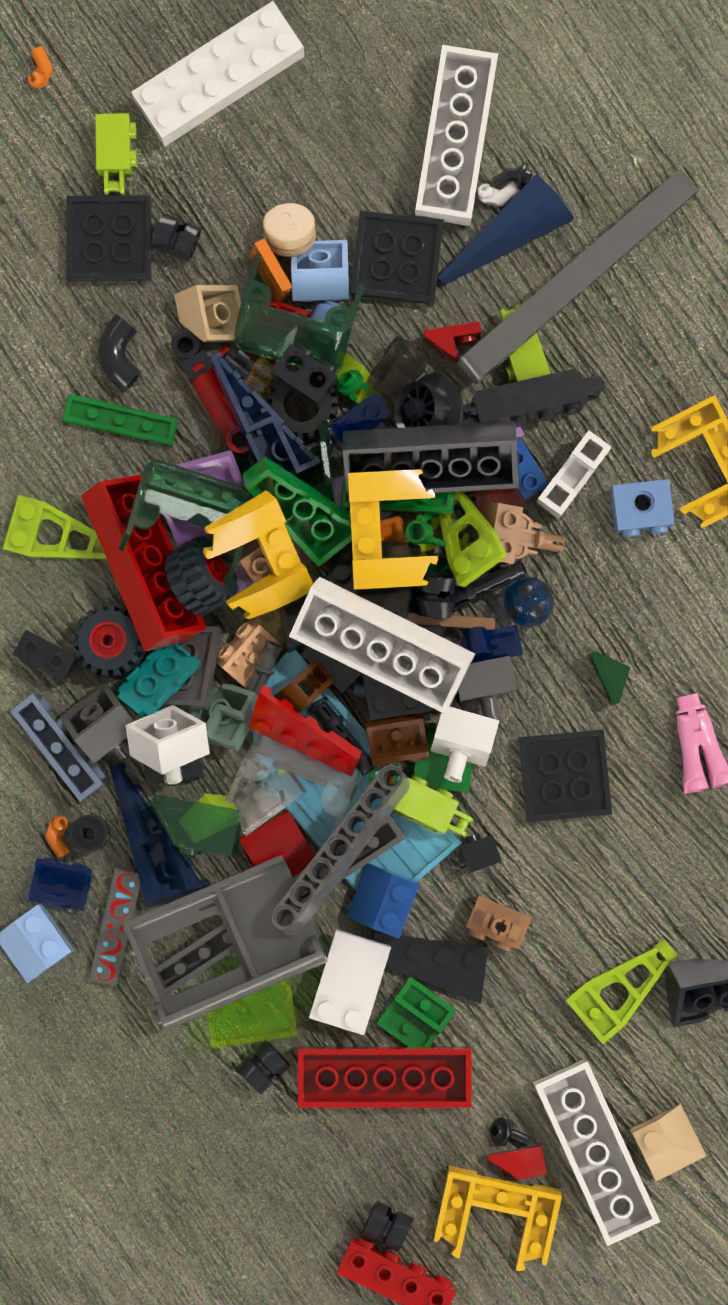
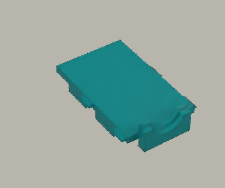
[117,644,201,719]

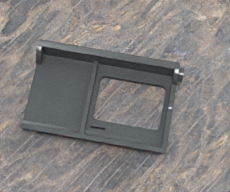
[122,855,328,1030]

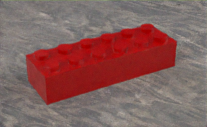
[81,474,206,652]
[298,1046,472,1108]

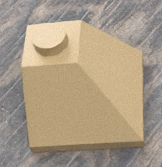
[174,285,248,342]
[629,1104,707,1182]

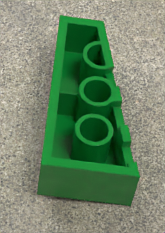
[243,457,352,567]

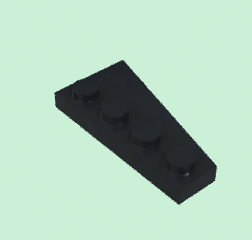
[374,932,488,1004]

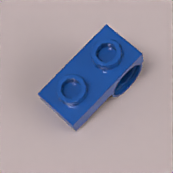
[516,436,548,500]

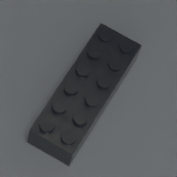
[342,421,519,498]

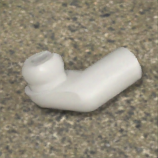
[478,181,520,207]

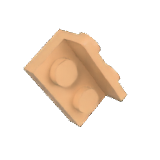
[216,619,283,688]

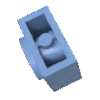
[610,479,675,537]

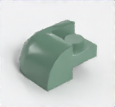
[190,683,258,752]

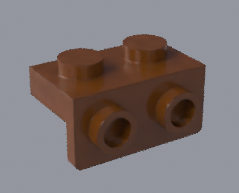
[365,714,429,767]

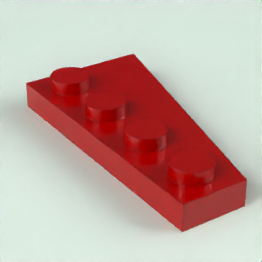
[248,685,362,777]

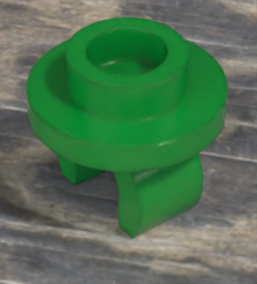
[337,370,368,401]

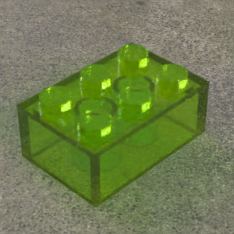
[207,978,298,1048]

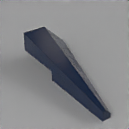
[437,174,574,286]
[209,352,321,477]
[110,763,208,907]

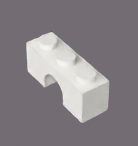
[536,431,612,519]

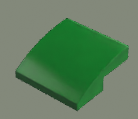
[413,729,473,793]
[376,976,457,1047]

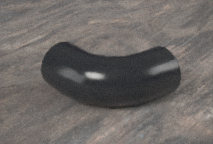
[98,314,141,393]

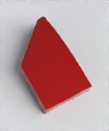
[485,1145,547,1180]

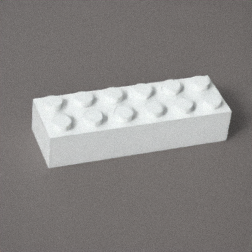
[131,1,304,147]
[415,45,498,226]
[289,577,475,714]
[533,1059,660,1246]

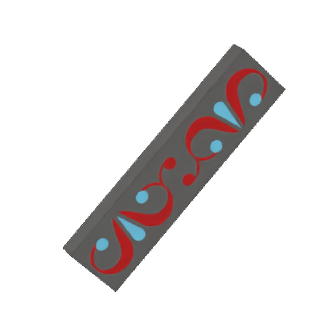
[89,868,141,986]

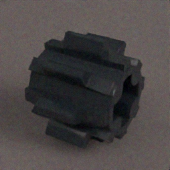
[222,348,253,380]

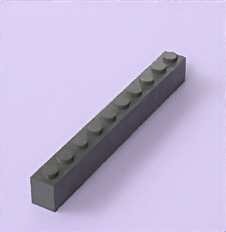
[155,814,406,994]

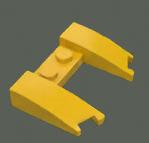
[652,395,728,528]
[348,470,438,589]
[203,490,313,619]
[434,1165,562,1271]

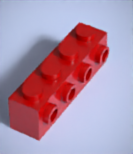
[337,1237,457,1305]

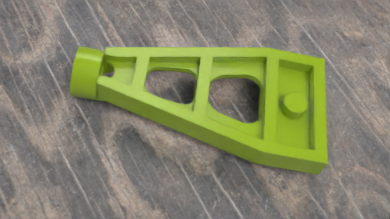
[439,491,508,587]
[3,495,107,561]
[565,939,678,1044]

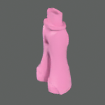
[675,693,728,794]

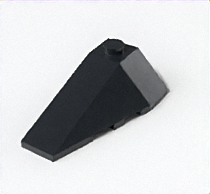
[665,958,728,1027]

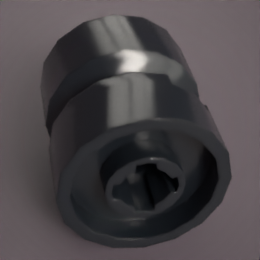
[152,213,202,262]
[415,572,456,618]
[70,815,111,852]
[236,1039,291,1094]
[361,1200,414,1252]

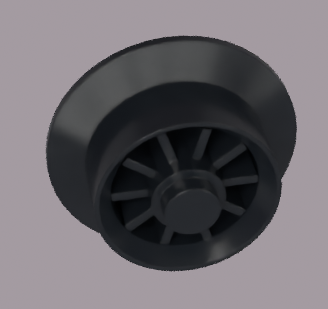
[393,373,463,428]

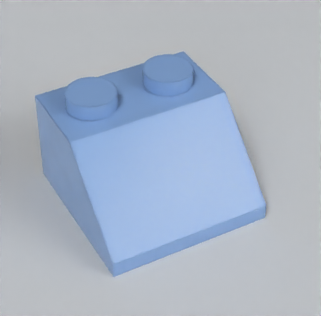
[291,240,349,302]
[0,904,74,983]

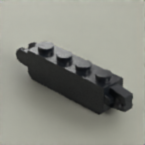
[461,369,605,428]

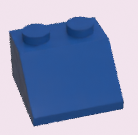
[347,863,420,939]

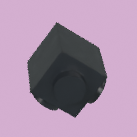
[456,833,502,873]

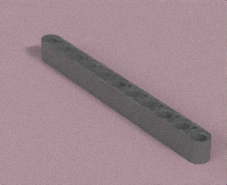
[457,169,699,384]

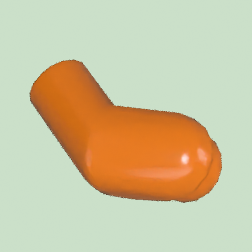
[28,46,53,89]
[45,815,70,859]

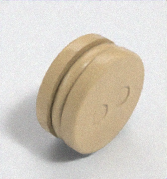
[263,203,316,257]

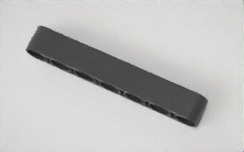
[271,765,410,936]

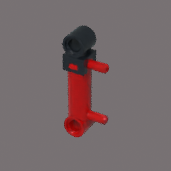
[171,330,250,457]

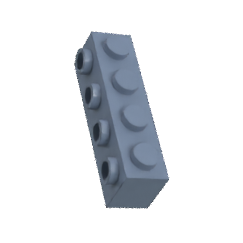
[10,694,106,802]

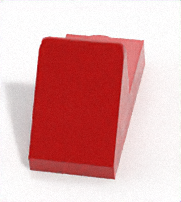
[423,321,481,363]

